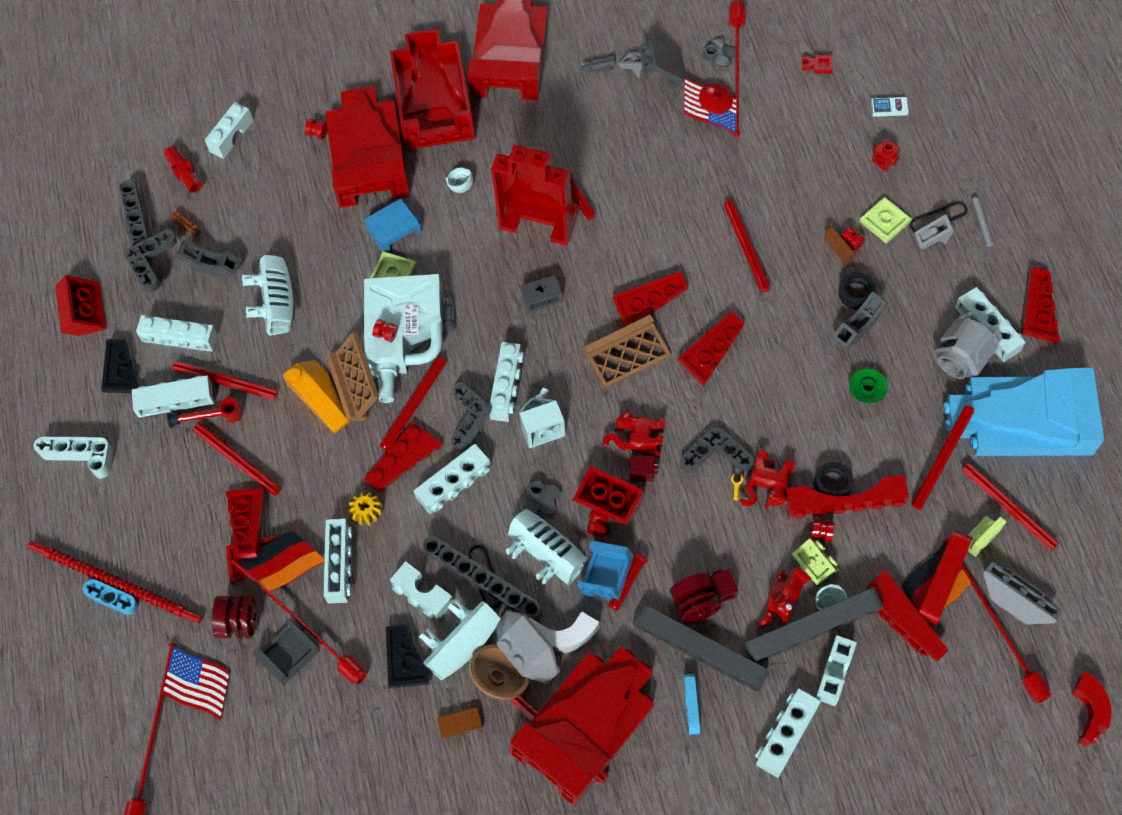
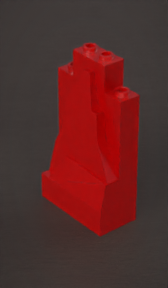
[467,0,548,100]
[390,29,475,150]
[325,86,410,208]
[491,144,578,246]
[509,646,655,807]

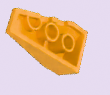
[283,360,349,434]

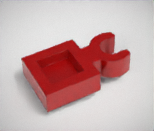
[802,55,832,74]

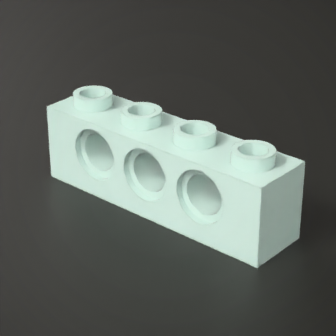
[955,287,1026,362]
[414,444,491,514]
[755,688,821,778]

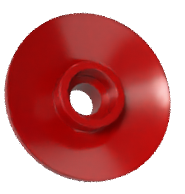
[699,83,733,114]

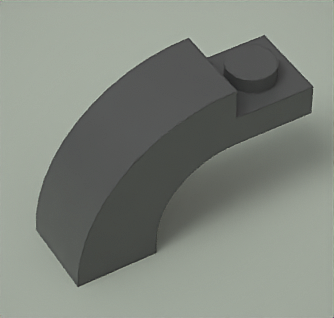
[176,239,242,277]
[832,291,889,349]

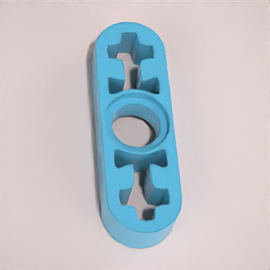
[83,579,138,615]
[684,674,700,735]

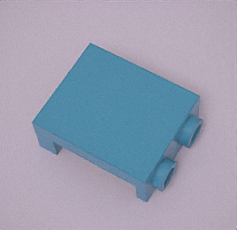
[364,198,422,252]
[577,541,634,600]

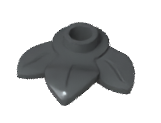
[702,38,735,67]
[525,481,562,515]

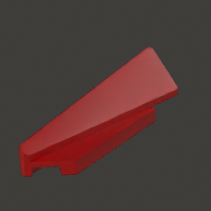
[865,570,948,662]

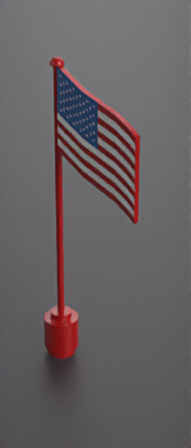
[684,1,746,137]
[124,642,230,815]

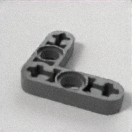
[125,230,177,292]
[451,382,492,451]
[680,427,754,472]

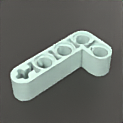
[34,437,114,479]

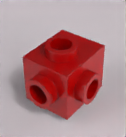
[872,138,900,171]

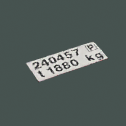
[404,303,419,336]

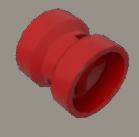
[305,118,328,140]
[841,226,866,252]
[372,319,398,343]
[586,511,609,537]
[811,519,835,542]

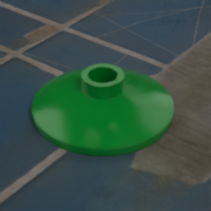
[849,369,888,404]

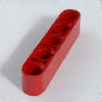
[919,530,973,625]

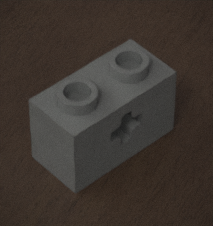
[520,275,563,313]

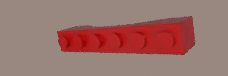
[785,475,909,518]

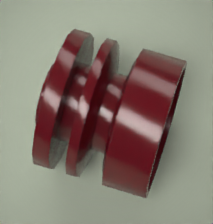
[670,573,723,624]
[212,596,257,639]

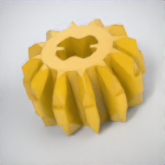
[348,492,382,526]

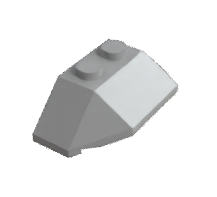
[983,562,1063,624]
[496,610,560,685]

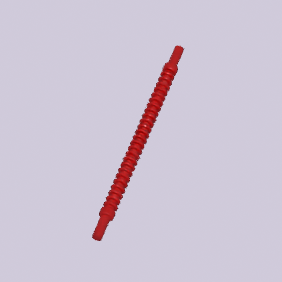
[28,541,203,624]

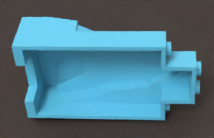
[943,368,1104,456]

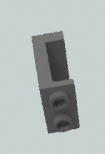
[639,38,685,90]
[252,619,319,686]

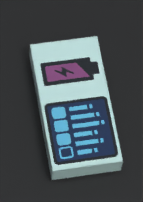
[871,97,909,117]

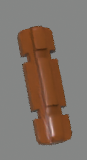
[171,211,201,237]

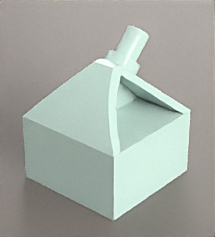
[519,388,565,448]

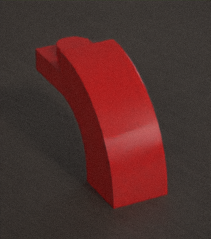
[1071,671,1112,747]

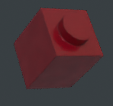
[630,456,658,482]
[710,569,738,603]

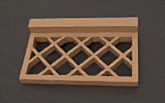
[583,315,671,389]
[326,332,379,421]

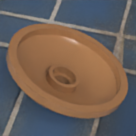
[469,645,529,700]

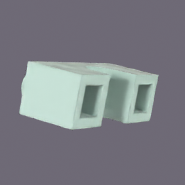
[205,102,253,159]
[390,561,454,621]
[816,635,857,706]

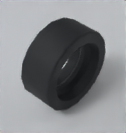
[838,272,876,309]
[814,462,853,496]

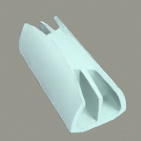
[242,255,293,336]
[506,509,587,586]
[419,598,500,680]

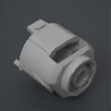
[935,311,1003,379]

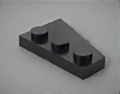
[101,339,139,393]
[386,625,431,689]

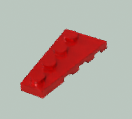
[1021,267,1061,344]
[612,271,688,327]
[677,311,745,387]
[363,422,443,493]
[225,487,265,559]

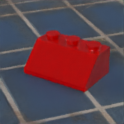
[55,275,106,336]
[573,466,644,525]

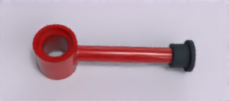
[167,398,243,428]

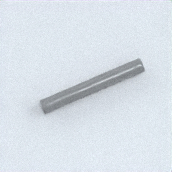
[972,197,994,247]

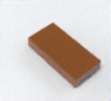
[824,227,855,265]
[437,707,483,740]

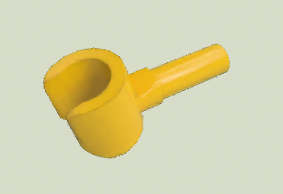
[731,473,744,501]

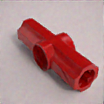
[163,146,203,193]

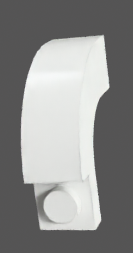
[529,612,599,653]

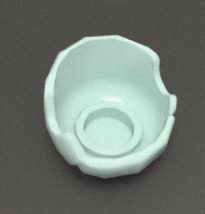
[446,167,473,193]
[815,584,848,611]

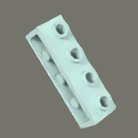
[136,315,218,352]
[490,342,524,422]
[132,375,214,418]
[324,519,353,604]

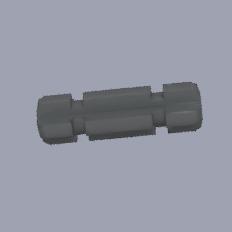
[582,56,616,72]
[442,297,455,333]

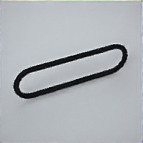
[910,202,968,232]
[468,545,501,609]

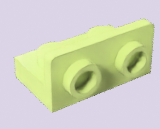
[968,516,1006,557]
[792,539,840,585]

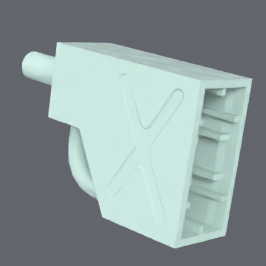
[364,274,444,403]

